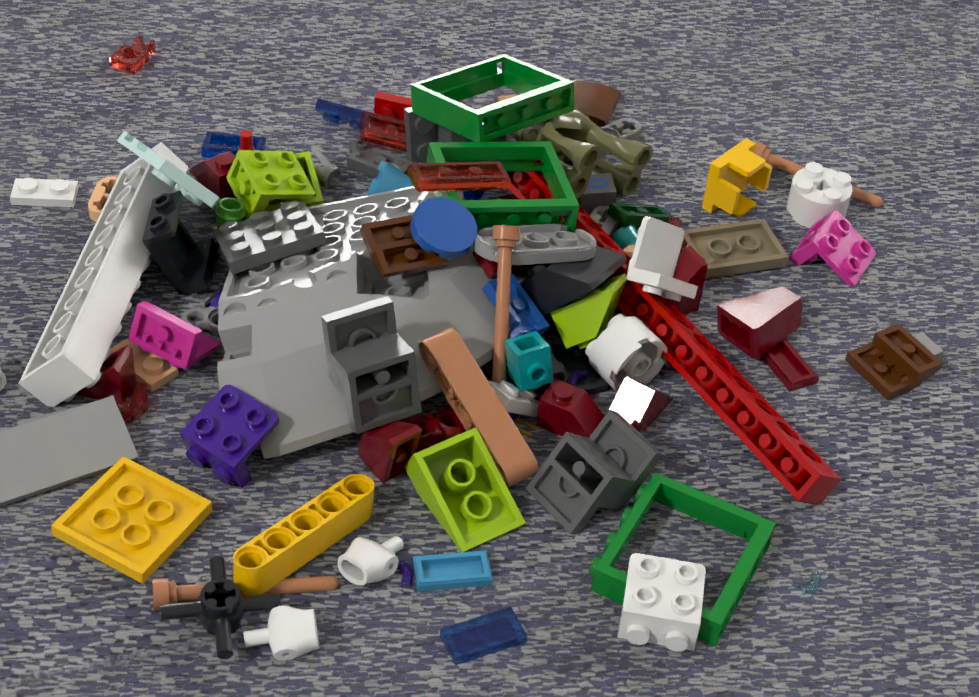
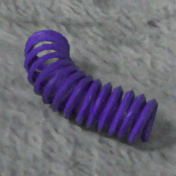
[566,369,587,387]
[397,559,413,588]

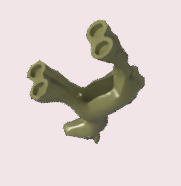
[513,108,653,199]

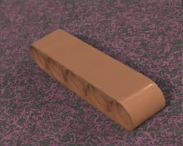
[418,327,538,488]

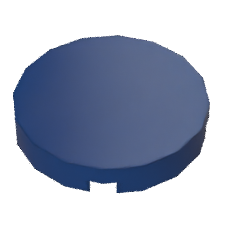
[410,197,477,259]

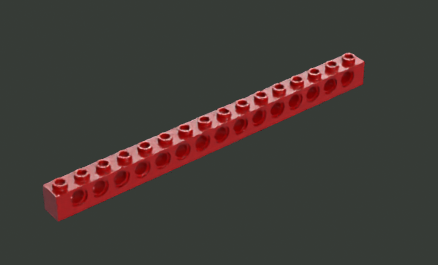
[494,161,842,505]

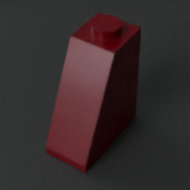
[717,286,803,359]

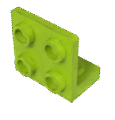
[226,150,315,219]

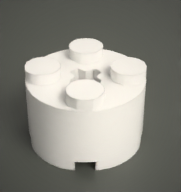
[786,162,852,228]
[585,314,667,392]

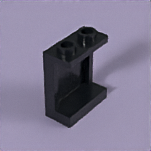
[142,191,218,295]

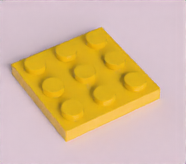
[51,456,212,584]

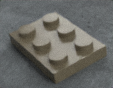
[682,219,789,279]

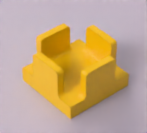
[702,138,772,217]

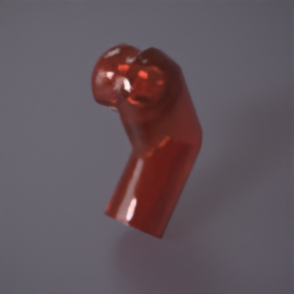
[116,382,149,424]

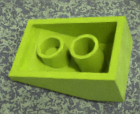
[404,427,526,552]

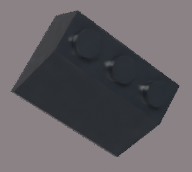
[520,246,627,316]

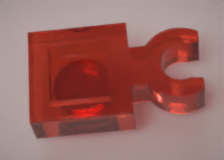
[109,35,156,74]

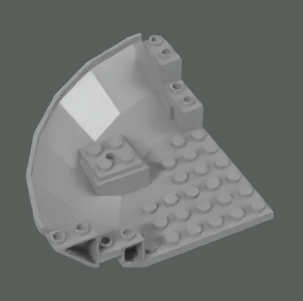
[217,183,529,459]

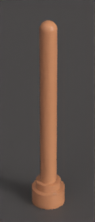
[754,142,883,207]
[492,225,520,383]
[152,576,339,610]

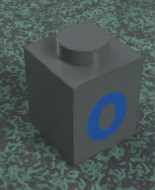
[577,173,616,215]

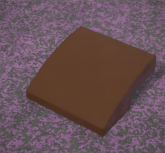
[573,81,621,127]
[360,215,448,278]
[845,324,943,401]

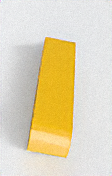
[233,474,375,597]

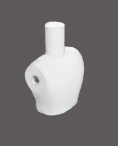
[338,536,404,586]
[244,606,319,660]

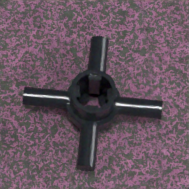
[160,556,281,659]

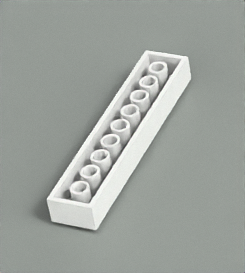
[18,142,188,407]

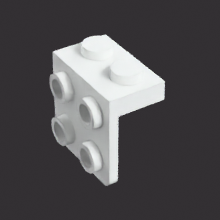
[626,216,698,302]
[618,553,706,652]

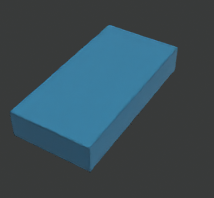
[412,550,493,592]

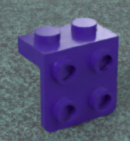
[180,385,280,488]

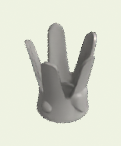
[311,146,342,188]

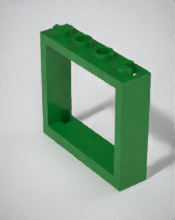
[411,54,574,142]
[426,141,579,234]
[589,472,776,646]

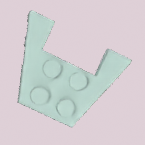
[117,131,221,210]

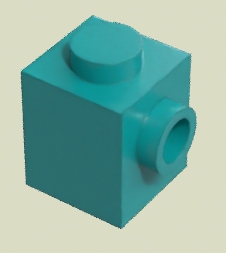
[504,331,554,391]

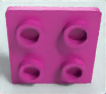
[789,209,876,286]
[128,301,221,370]

